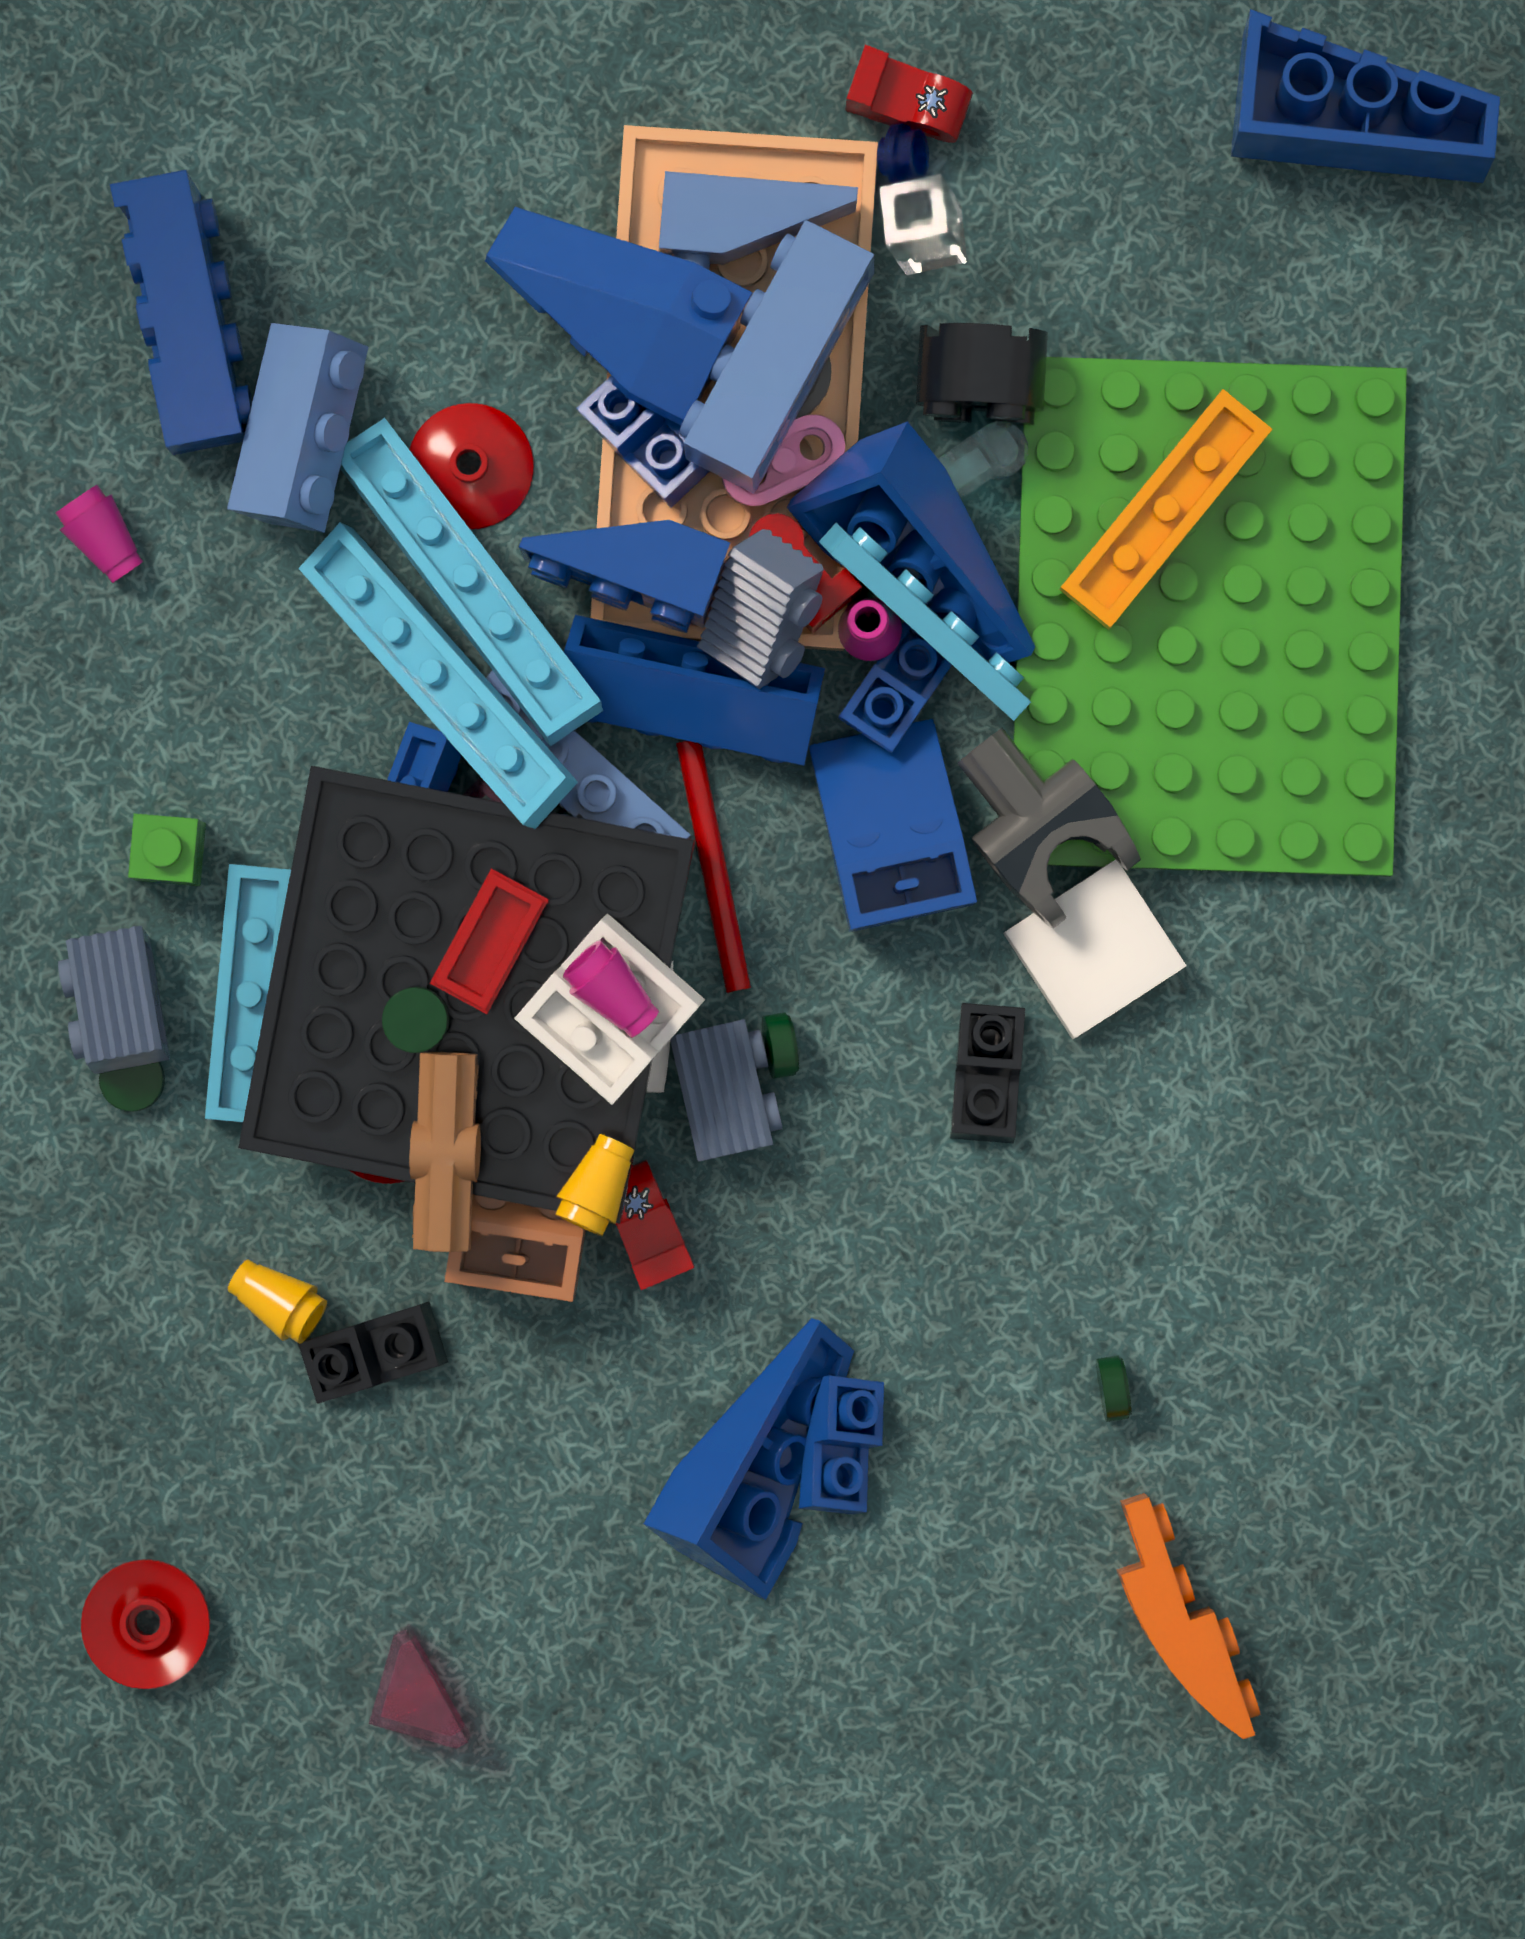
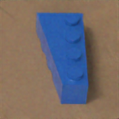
[1231,9,1500,183]
[110,170,252,455]

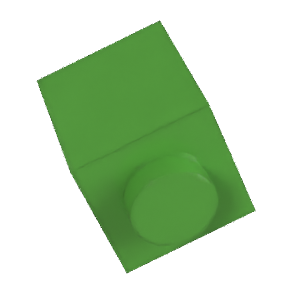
[128,813,206,886]

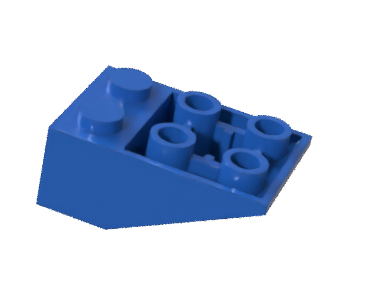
[519,520,731,633]
[809,719,977,932]

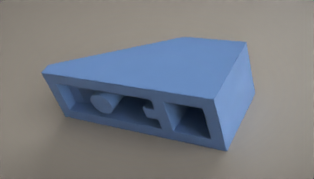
[659,171,858,270]

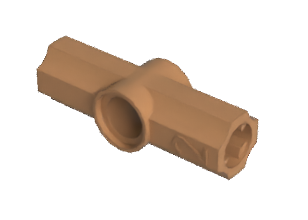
[409,1052,481,1252]

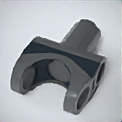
[957,728,1141,929]

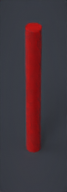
[676,741,751,993]

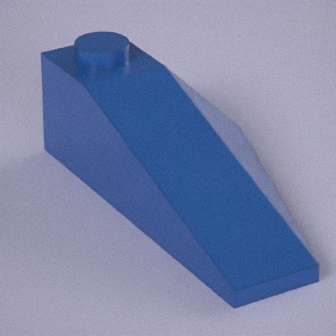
[485,207,753,425]
[787,421,1035,663]
[643,1318,854,1600]

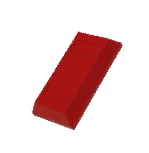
[430,868,549,1014]

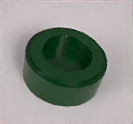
[382,987,449,1053]
[762,1012,799,1079]
[99,1062,165,1111]
[1096,1355,1132,1422]

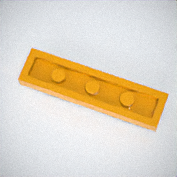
[1059,389,1272,630]

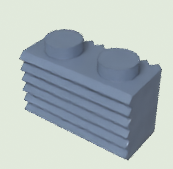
[697,529,824,689]
[58,926,170,1074]
[670,1019,783,1162]

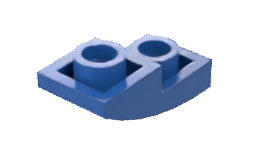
[576,375,710,508]
[838,621,952,753]
[799,1375,884,1515]

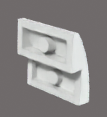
[1003,860,1186,1040]
[514,913,705,1105]

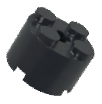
[916,323,1048,425]

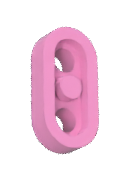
[722,415,845,506]

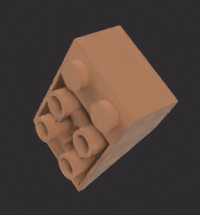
[444,1194,586,1302]

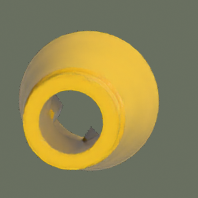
[555,1134,635,1236]
[228,1259,327,1344]

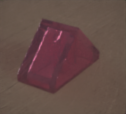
[369,1624,471,1749]

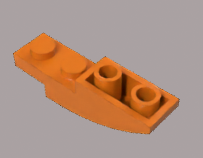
[1116,1493,1261,1739]

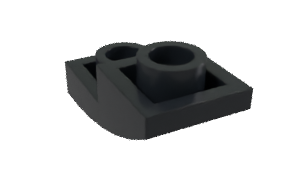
[950,1003,1025,1144]
[298,1302,448,1404]

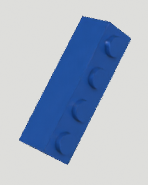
[564,615,825,766]

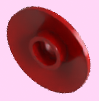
[409,403,534,530]
[81,1559,210,1689]

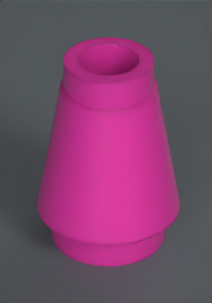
[55,485,143,583]
[838,598,902,661]
[563,940,659,1038]

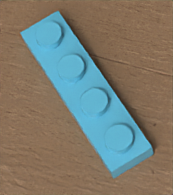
[819,523,1031,721]
[205,864,291,1122]

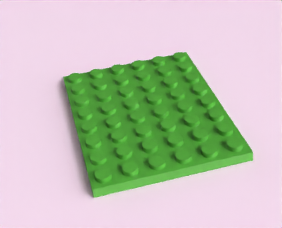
[1013,357,1407,877]

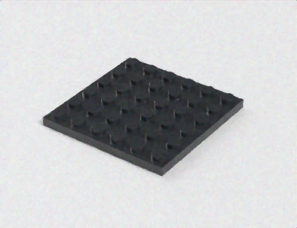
[238,766,695,1224]

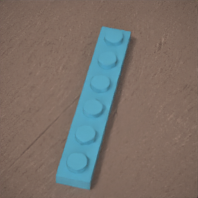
[340,418,603,746]
[298,522,578,829]

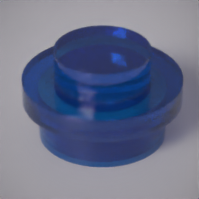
[877,123,929,188]

